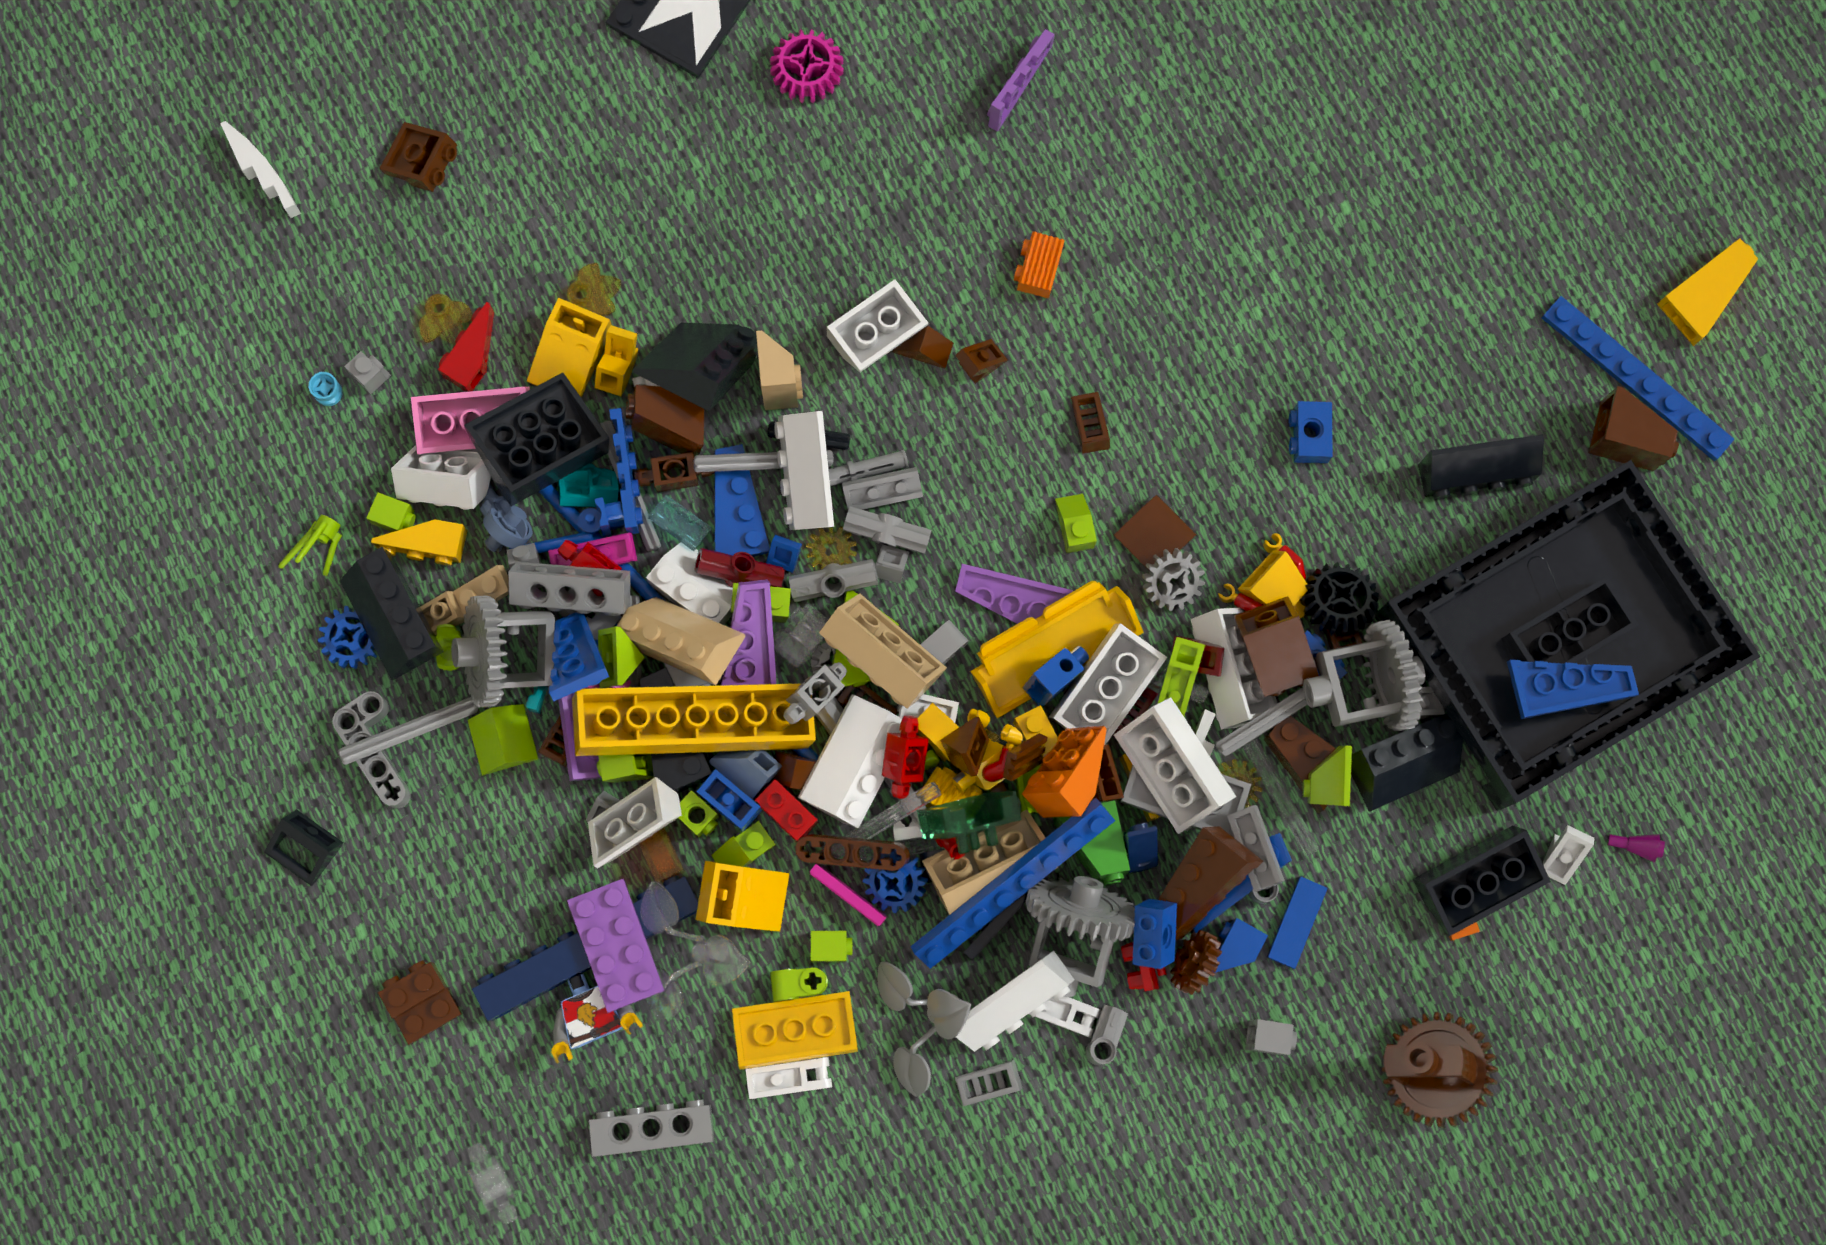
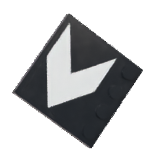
[606,0,751,79]

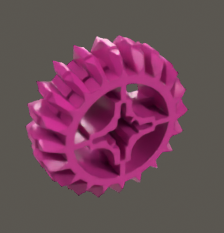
[770,29,843,103]

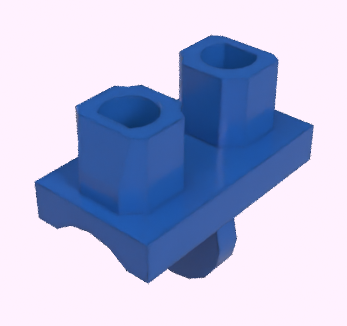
[578,497,625,538]

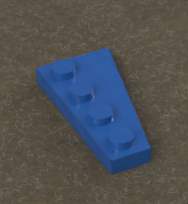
[714,444,770,557]

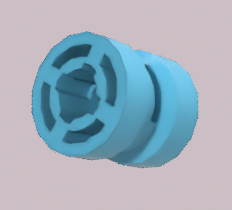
[309,372,343,406]

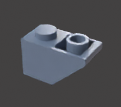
[709,750,782,800]

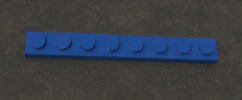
[1542,296,1735,462]
[910,798,1115,969]

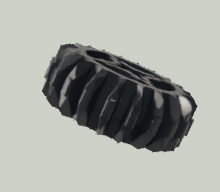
[1301,562,1379,638]

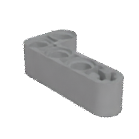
[332,692,411,809]

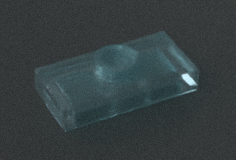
[648,495,712,551]

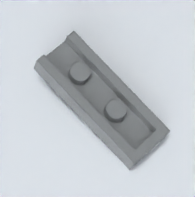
[842,467,923,510]
[1227,805,1285,891]

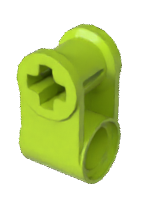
[770,968,828,1002]

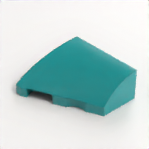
[558,463,619,507]

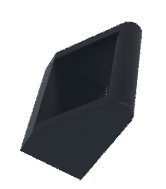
[264,810,344,886]

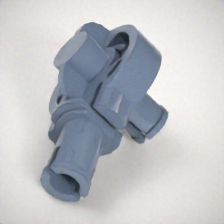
[480,483,533,553]

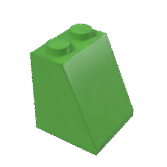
[1053,800,1130,886]

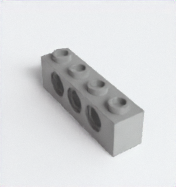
[508,562,630,616]
[589,1100,715,1157]

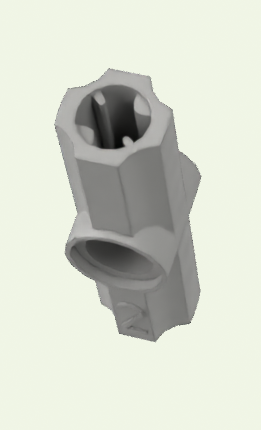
[843,506,932,554]
[789,559,878,602]

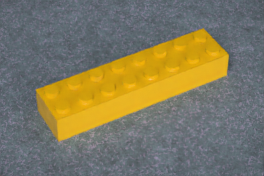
[572,684,816,756]

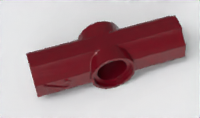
[694,548,785,588]

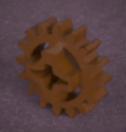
[1170,930,1222,995]

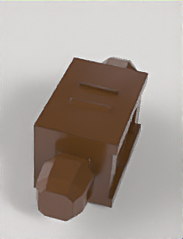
[634,452,715,492]

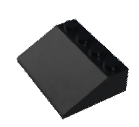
[633,322,758,411]
[464,372,610,506]

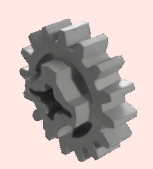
[1142,548,1205,611]

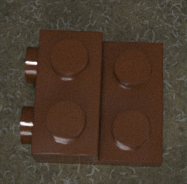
[380,122,457,192]
[378,960,462,1045]

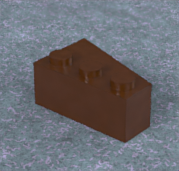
[1263,716,1336,814]

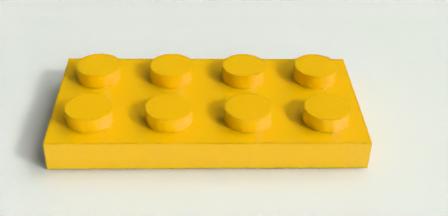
[732,991,858,1070]

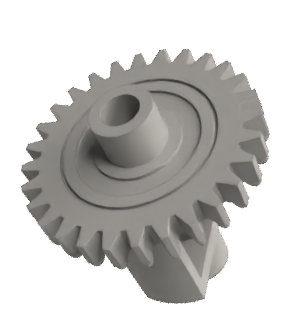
[452,596,556,708]
[1303,620,1425,731]
[1026,876,1135,997]

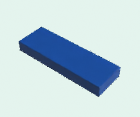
[1267,876,1327,969]

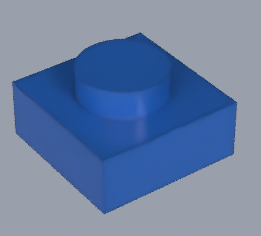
[766,535,802,573]

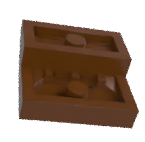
[1114,495,1197,571]

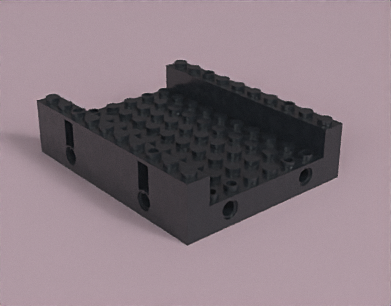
[1375,460,1761,811]

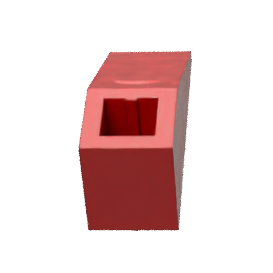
[438,302,494,392]

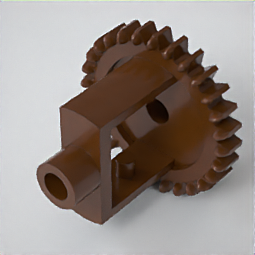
[1382,1012,1498,1128]

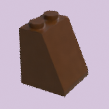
[625,385,704,457]
[1588,386,1679,471]
[1234,596,1319,697]

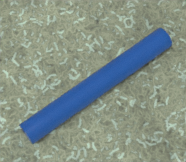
[509,532,594,553]

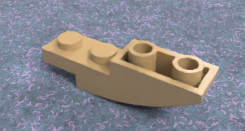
[420,565,509,635]

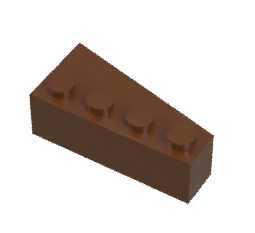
[1158,826,1264,940]

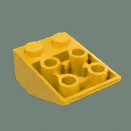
[527,298,612,397]
[695,861,789,932]

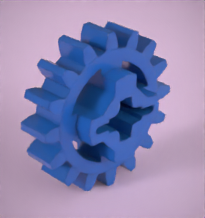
[318,606,377,669]
[863,849,928,913]

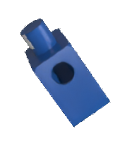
[1022,646,1089,708]

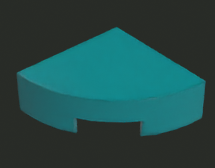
[526,686,548,714]

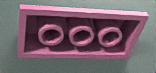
[411,387,530,454]

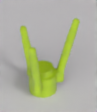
[278,514,342,576]

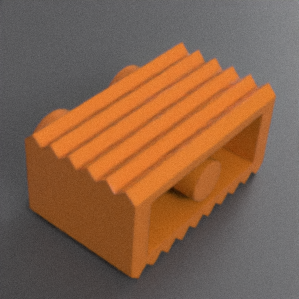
[1014,231,1065,299]

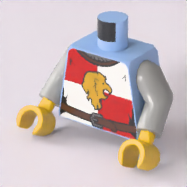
[551,974,643,1063]

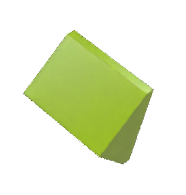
[468,704,539,776]

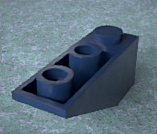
[1123,823,1158,875]

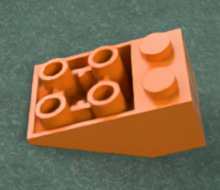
[1022,726,1107,818]

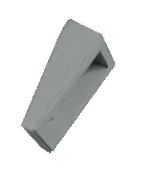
[955,1060,1022,1106]

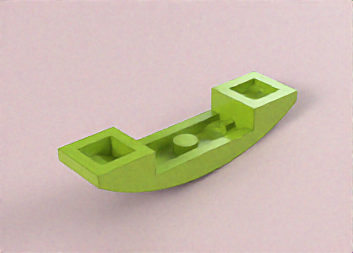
[1157,637,1205,716]

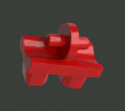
[1121,942,1167,991]

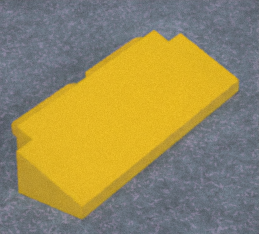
[970,581,1144,718]

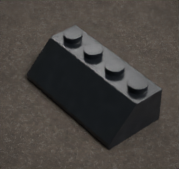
[1418,434,1544,500]
[340,546,444,680]
[1351,713,1463,812]
[1413,825,1551,936]

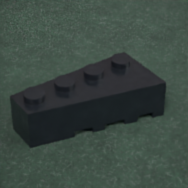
[640,668,712,793]

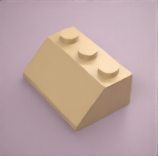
[756,331,803,410]

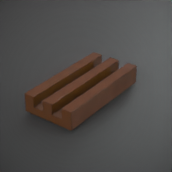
[1003,733,1048,781]

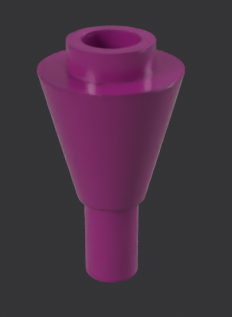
[1607,834,1665,863]

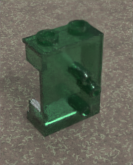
[917,790,1022,854]

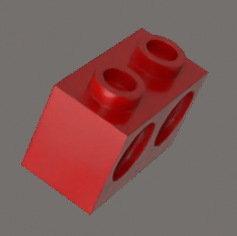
[755,779,818,842]

